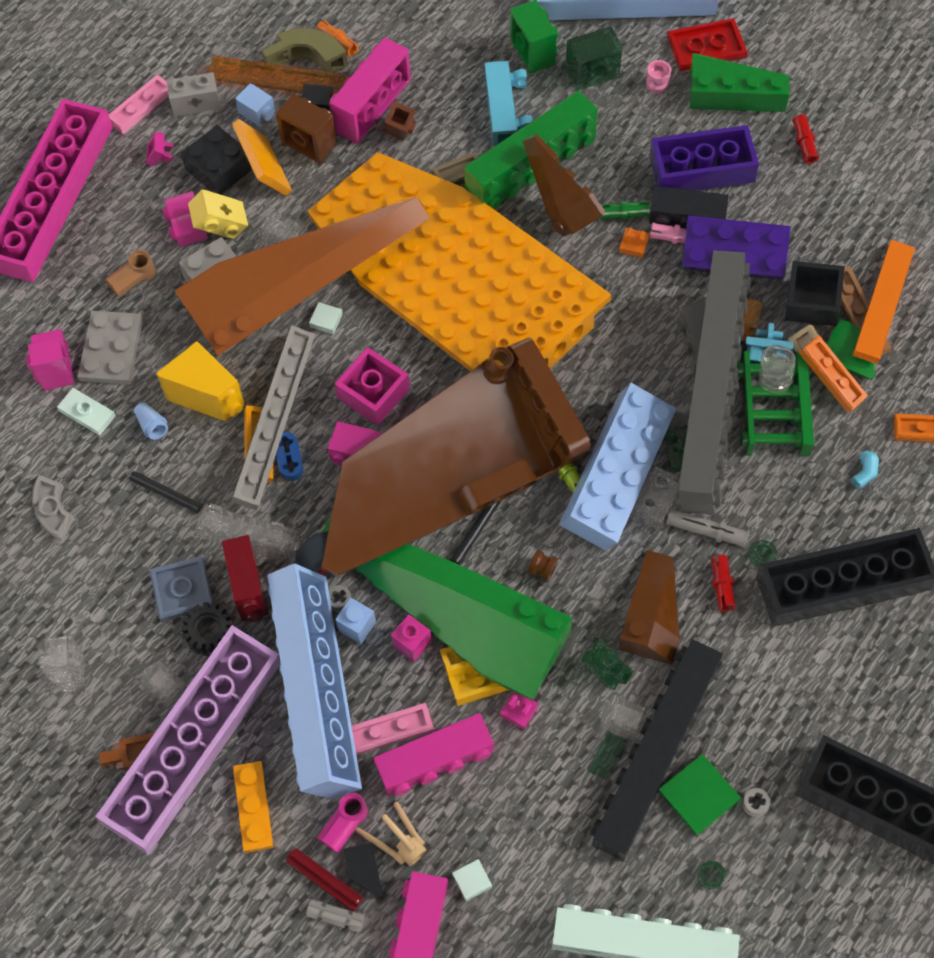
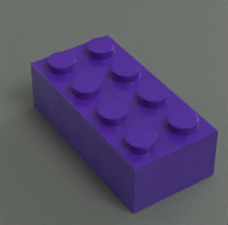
[649,125,759,191]
[681,215,791,280]

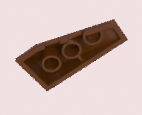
[522,134,606,236]
[618,550,680,665]

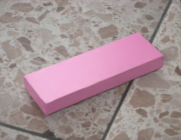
[109,74,169,134]
[351,703,434,755]

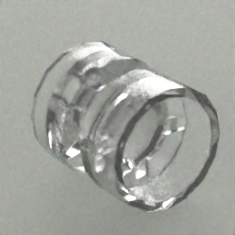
[758,345,795,393]

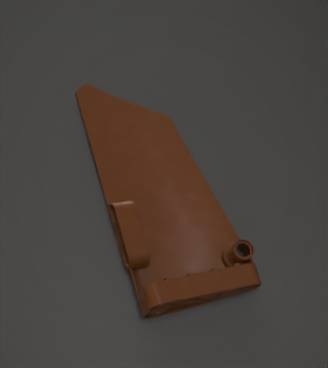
[321,337,591,576]

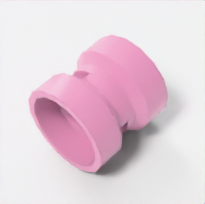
[646,60,671,94]

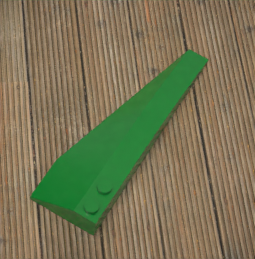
[321,518,572,701]

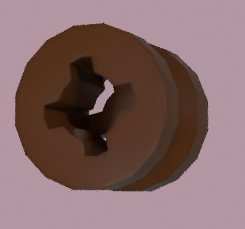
[527,550,558,583]

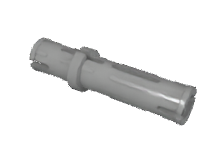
[666,508,750,548]

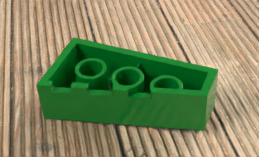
[690,53,790,112]

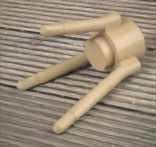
[355,802,427,866]

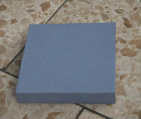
[149,556,213,621]

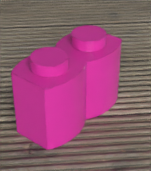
[162,191,208,247]

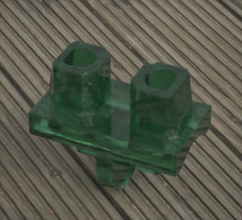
[581,637,633,691]

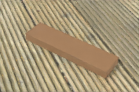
[841,266,892,355]

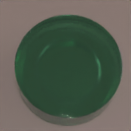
[749,540,777,568]

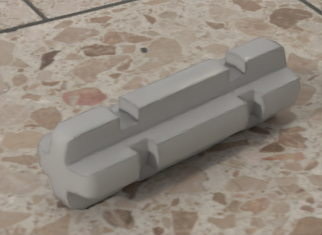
[306,899,365,932]

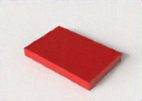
[666,18,748,72]

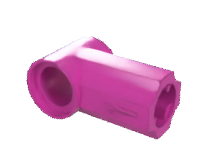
[317,793,368,853]

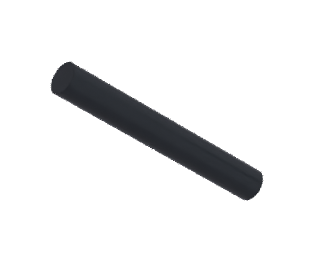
[129,471,203,514]
[450,501,501,565]

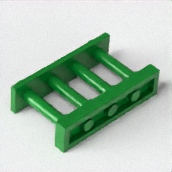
[737,351,814,456]

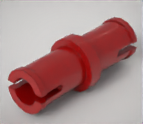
[792,114,819,164]
[710,555,736,612]

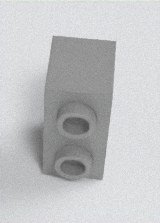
[166,72,221,117]

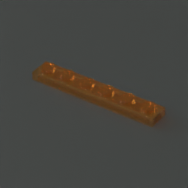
[208,55,351,95]

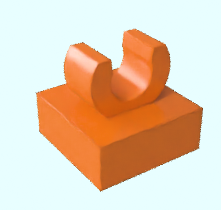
[619,228,650,258]

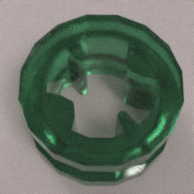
[697,860,726,890]

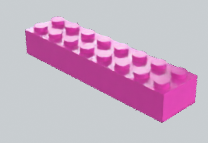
[0,98,113,283]

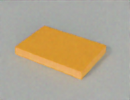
[232,119,292,195]

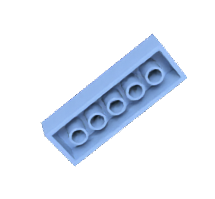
[559,383,676,551]

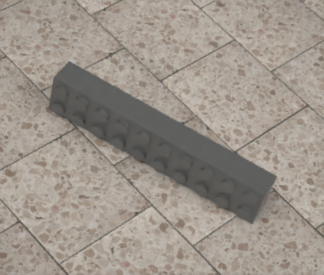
[678,250,751,515]

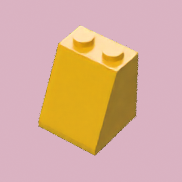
[156,341,245,421]

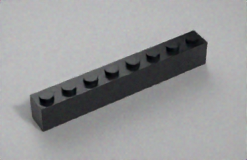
[590,639,723,862]

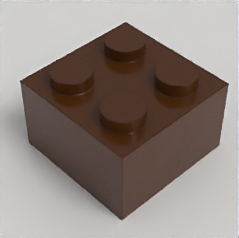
[276,94,337,164]

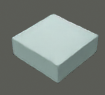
[309,302,343,334]
[452,859,492,901]

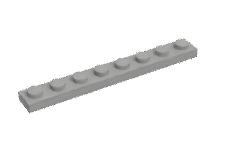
[231,325,315,510]

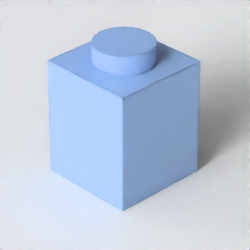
[235,83,275,127]
[335,598,376,645]

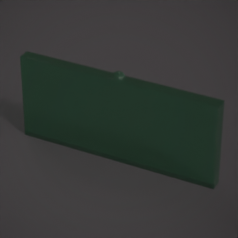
[588,731,626,780]

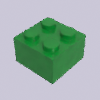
[510,0,559,73]

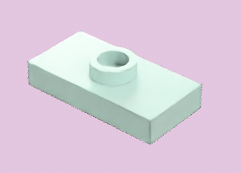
[57,388,116,435]

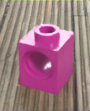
[391,615,432,662]

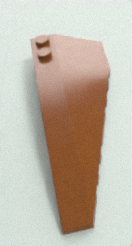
[174,197,429,356]

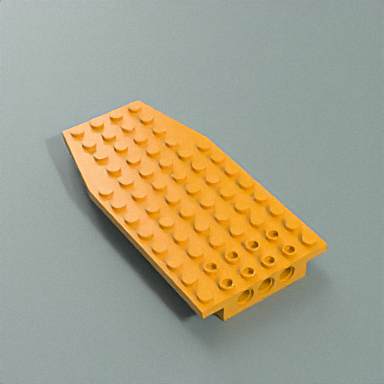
[308,152,611,371]

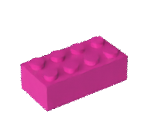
[329,37,411,145]

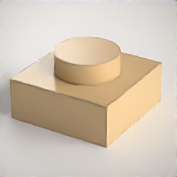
[788,324,818,352]

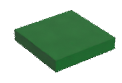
[658,754,741,837]

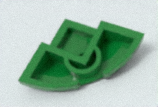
[827,319,876,381]

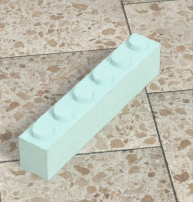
[552,904,740,958]

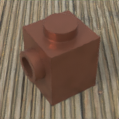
[382,101,417,140]

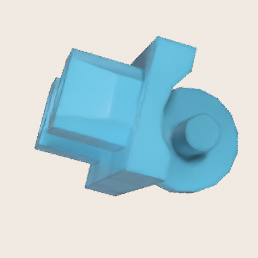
[743,323,794,364]

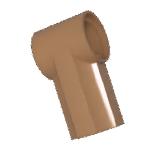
[105,250,156,297]

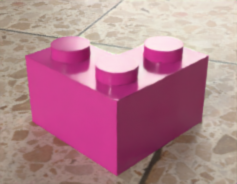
[25,329,75,391]

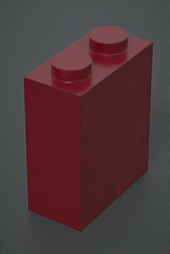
[221,535,269,622]

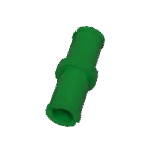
[600,200,650,220]

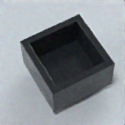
[181,125,252,195]
[785,261,845,326]

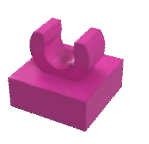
[146,131,173,166]
[500,692,539,730]

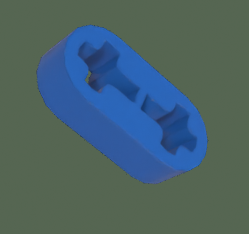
[276,432,303,481]

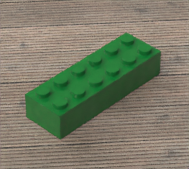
[464,91,598,210]

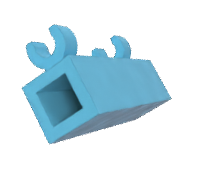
[485,61,533,146]

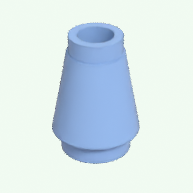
[134,402,168,440]

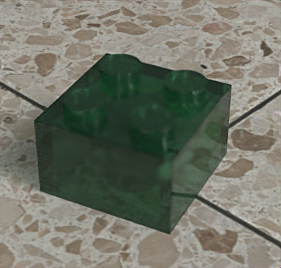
[565,26,623,92]

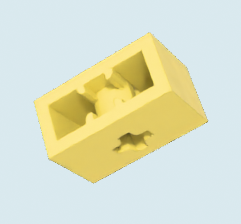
[188,189,248,239]

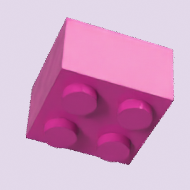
[335,347,410,426]

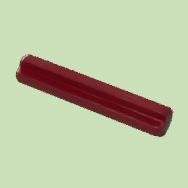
[286,848,363,911]

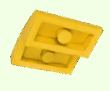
[440,647,509,706]

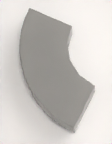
[32,475,75,541]

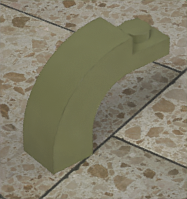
[261,28,348,76]

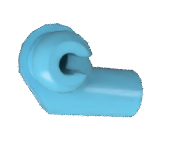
[851,451,879,489]

